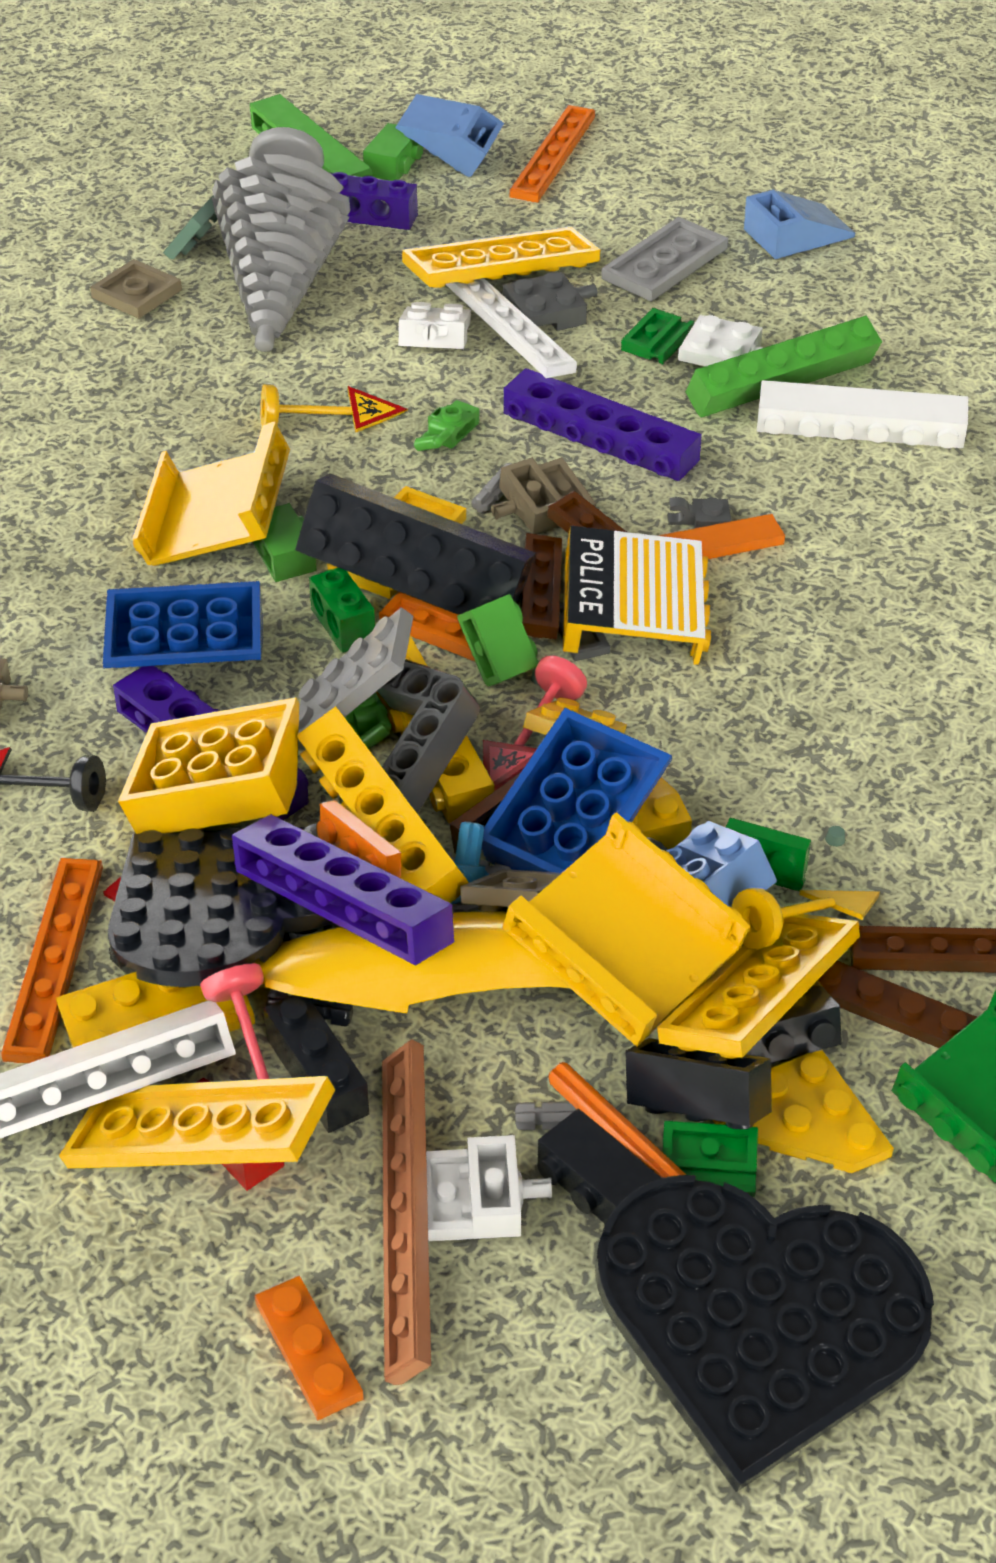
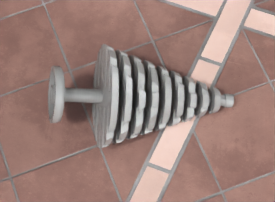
[212,127,350,352]

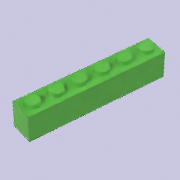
[250,94,373,199]
[685,315,882,418]

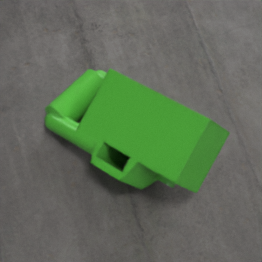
[414,400,480,451]
[344,692,392,749]

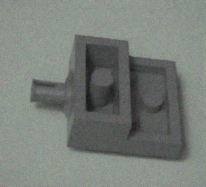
[503,272,598,331]

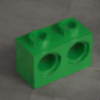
[309,567,376,653]

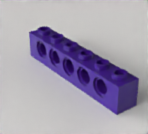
[331,172,418,230]
[504,368,702,481]
[113,666,309,820]
[232,814,454,966]

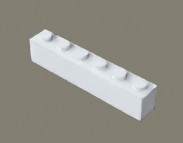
[757,380,968,448]
[0,1001,236,1138]

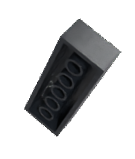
[295,473,536,615]

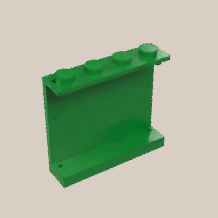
[891,990,996,1183]

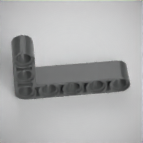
[377,661,480,814]

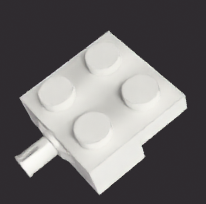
[398,302,471,349]
[678,315,763,366]
[426,1135,552,1241]

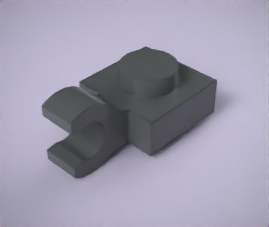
[667,497,732,528]

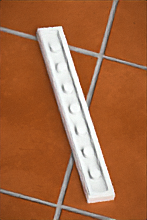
[446,278,577,378]

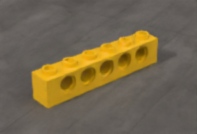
[376,635,494,823]
[296,706,469,903]

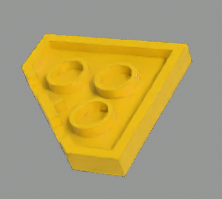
[713,1050,894,1173]

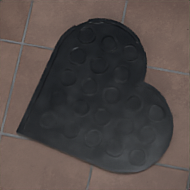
[108,824,333,987]
[595,1175,934,1492]

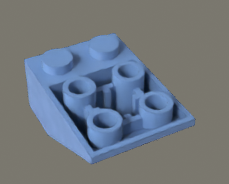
[395,94,504,177]
[744,190,855,259]
[666,821,777,907]

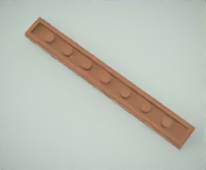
[382,1039,431,1385]

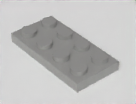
[601,216,728,302]
[298,607,414,749]

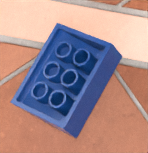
[103,581,263,669]
[482,708,672,873]

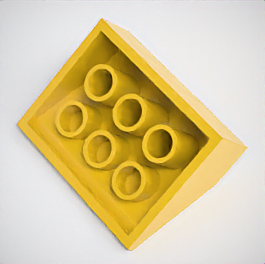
[118,697,299,834]

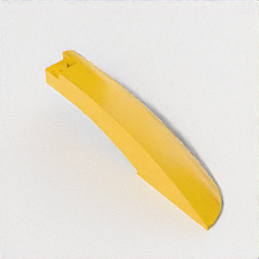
[254,911,569,1014]

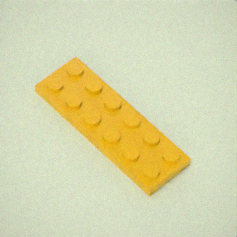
[402,227,601,288]
[657,914,860,1059]
[59,1076,335,1169]

